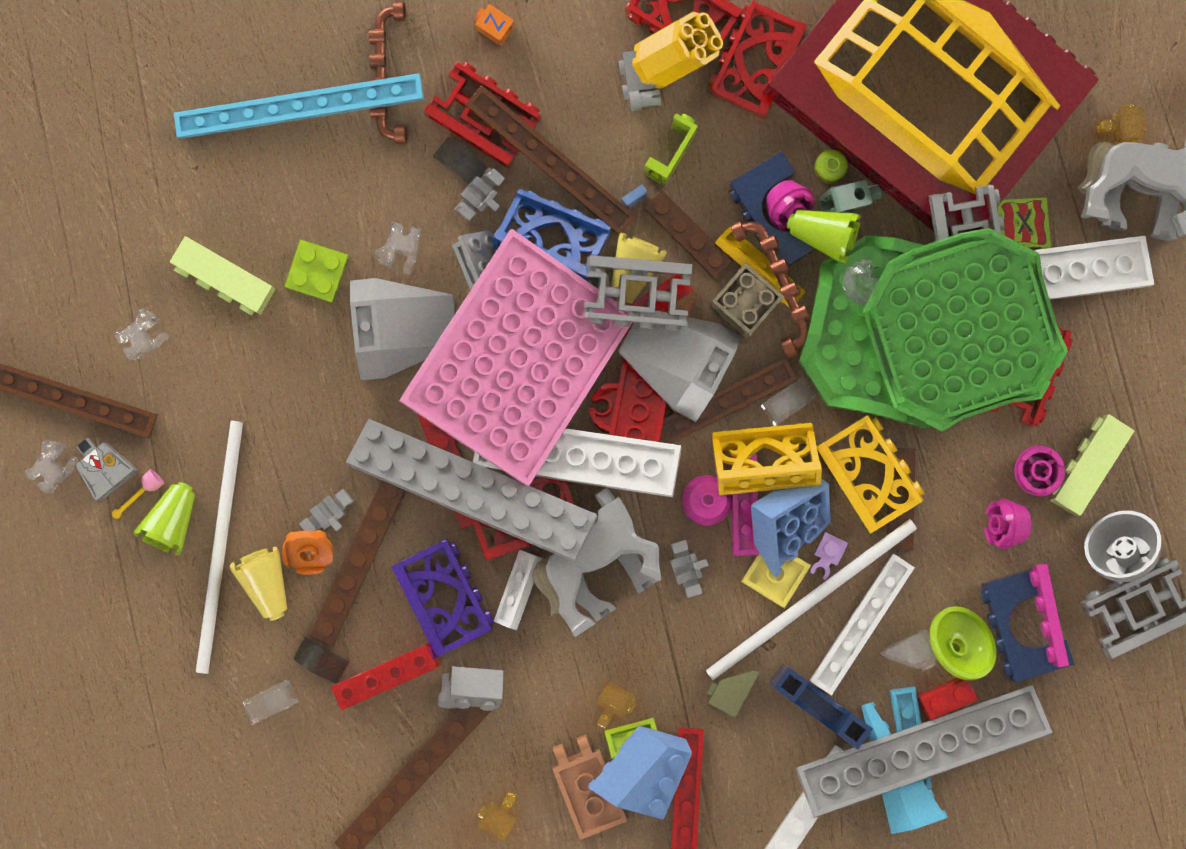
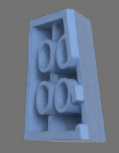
[751,479,831,577]
[588,726,692,819]

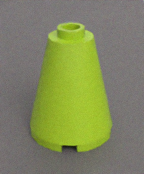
[787,210,861,264]
[133,482,195,556]

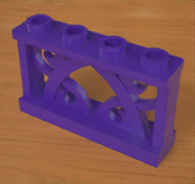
[391,539,494,658]

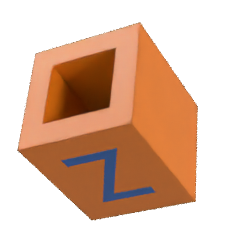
[474,4,515,46]

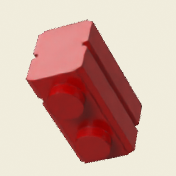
[917,677,977,721]

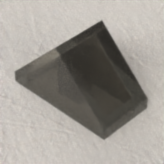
[433,137,487,184]
[293,637,350,683]

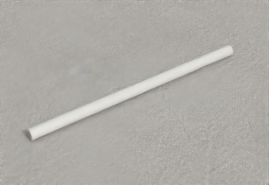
[196,421,243,674]
[706,519,917,680]

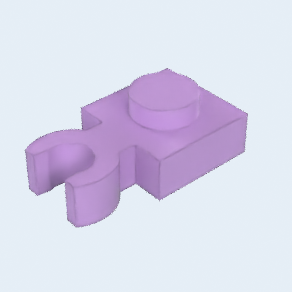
[810,532,848,580]

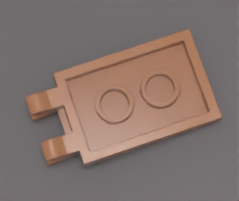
[552,734,627,840]

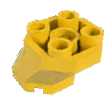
[632,11,723,89]

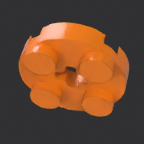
[282,530,334,575]

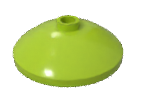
[930,606,997,681]

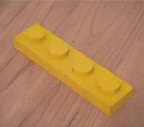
[715,226,806,307]

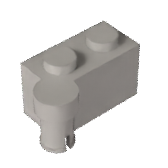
[618,50,661,112]
[438,666,503,711]

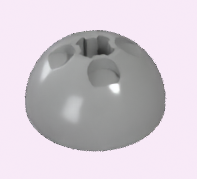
[1084,511,1162,582]

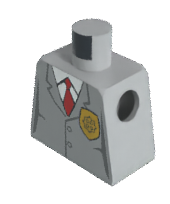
[76,438,139,501]

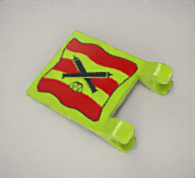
[997,198,1051,249]

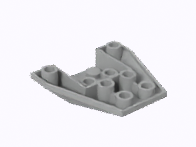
[350,278,455,381]
[618,311,740,422]

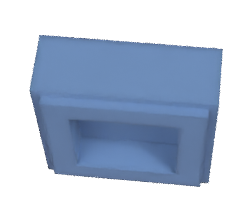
[622,184,648,209]

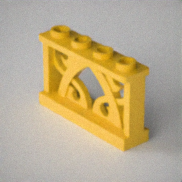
[817,414,925,534]
[712,423,822,495]

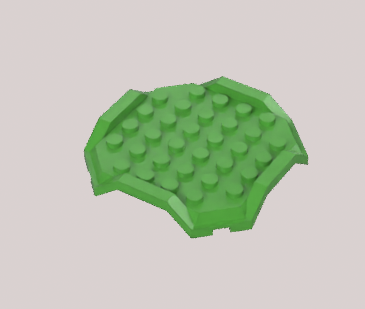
[863,228,1068,432]
[798,235,931,430]

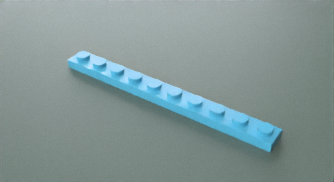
[174,73,424,139]

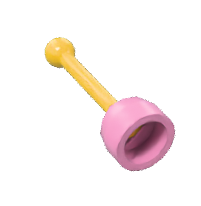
[112,469,164,519]

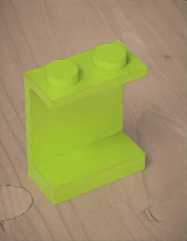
[644,113,698,187]

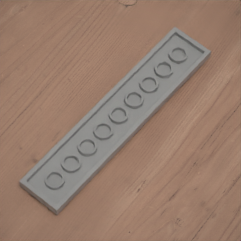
[346,419,598,563]
[795,685,1052,818]

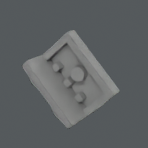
[452,230,496,290]

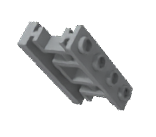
[928,184,1004,241]
[583,255,692,331]
[1080,557,1186,659]

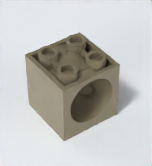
[709,263,784,340]

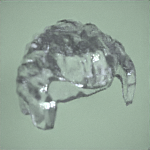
[842,258,879,305]

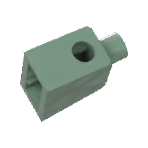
[817,180,882,213]

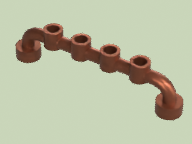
[369,1,408,145]
[731,220,811,358]

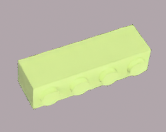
[170,236,276,316]
[1049,414,1134,516]

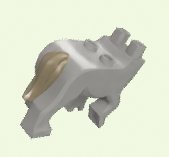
[1078,140,1186,242]
[532,488,662,637]

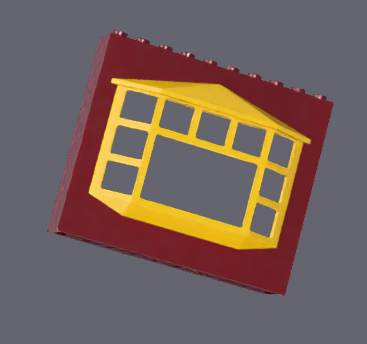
[762,0,1099,236]

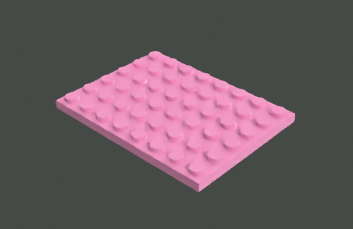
[399,229,632,486]

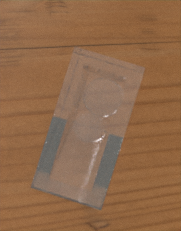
[761,377,817,426]
[878,629,937,671]
[242,680,299,725]

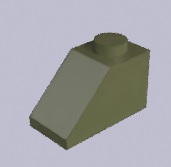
[706,669,759,718]

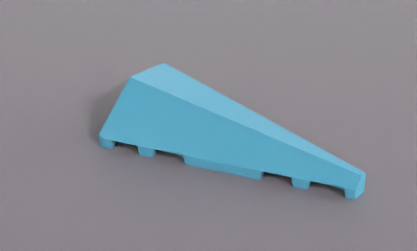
[862,702,947,834]

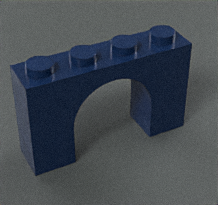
[728,151,817,266]
[979,568,1075,682]
[769,664,873,750]

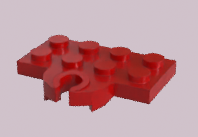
[589,360,667,442]

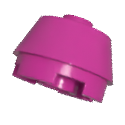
[766,180,816,231]
[1014,445,1065,496]
[682,475,732,526]
[984,499,1031,550]

